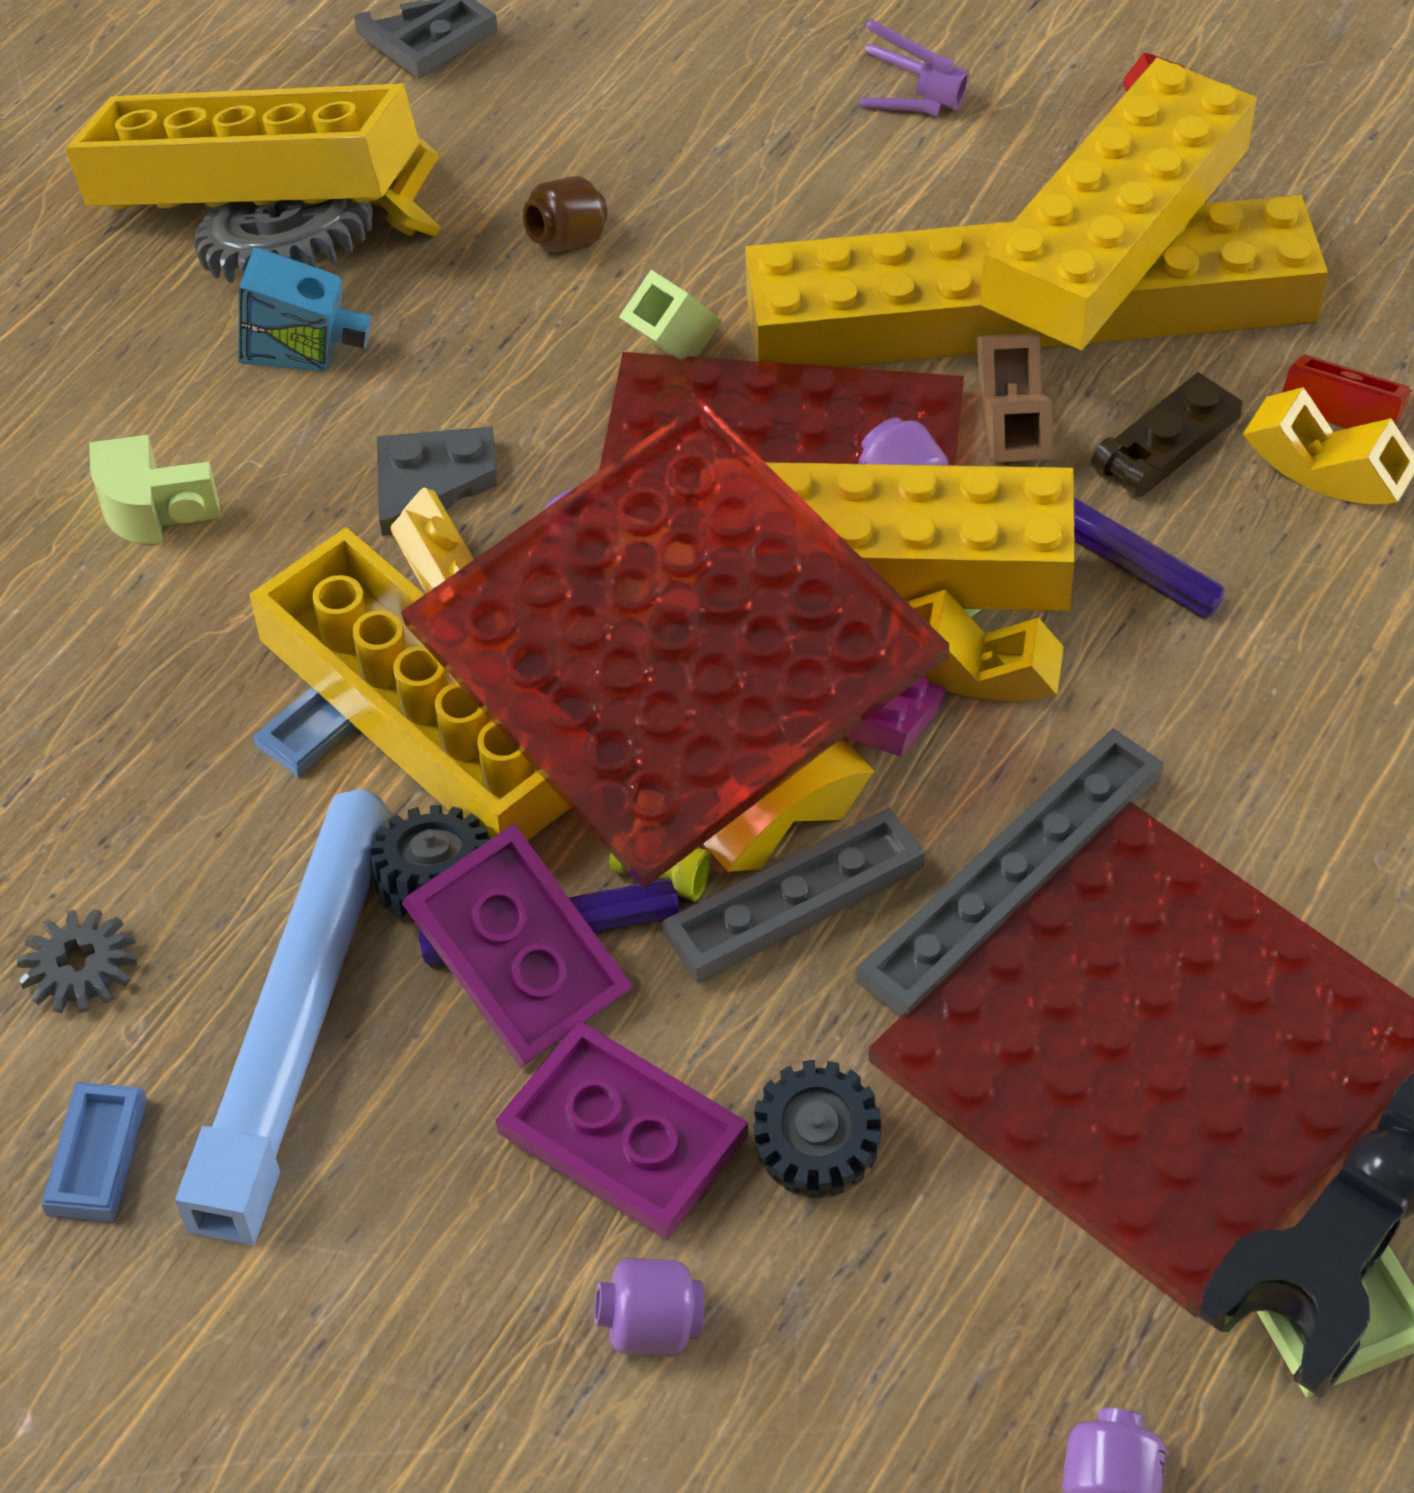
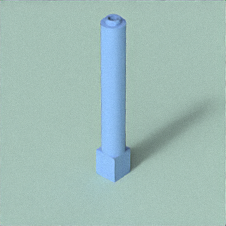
[175,790,393,1246]

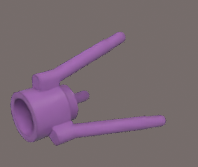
[859,20,969,117]

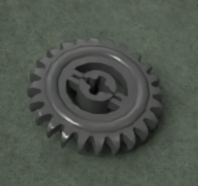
[193,198,373,283]

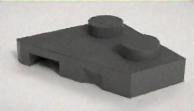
[354,0,498,78]
[377,427,497,536]

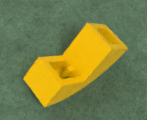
[1243,387,1414,504]
[884,589,1064,701]
[689,731,875,872]

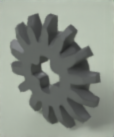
[17,909,138,1013]

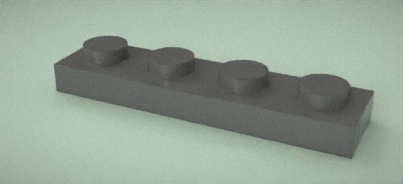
[663,807,925,983]

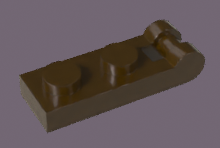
[1090,372,1243,498]

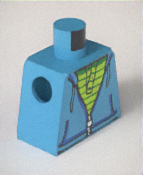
[238,247,372,371]

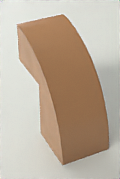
[977,333,1053,462]

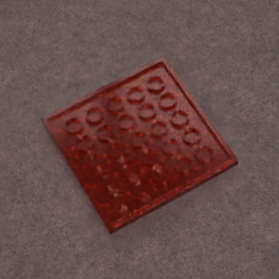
[401,399,949,889]
[868,801,1414,1318]

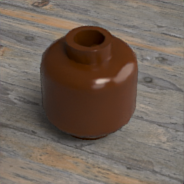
[523,176,608,253]

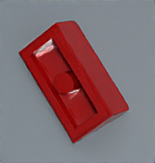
[1282,354,1412,429]

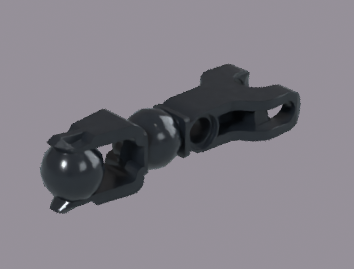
[1197,1072,1414,1397]

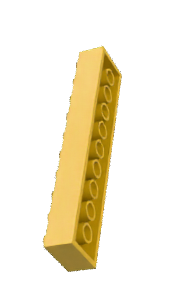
[745,195,1328,375]

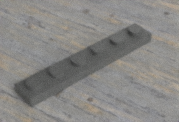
[857,728,1164,1021]

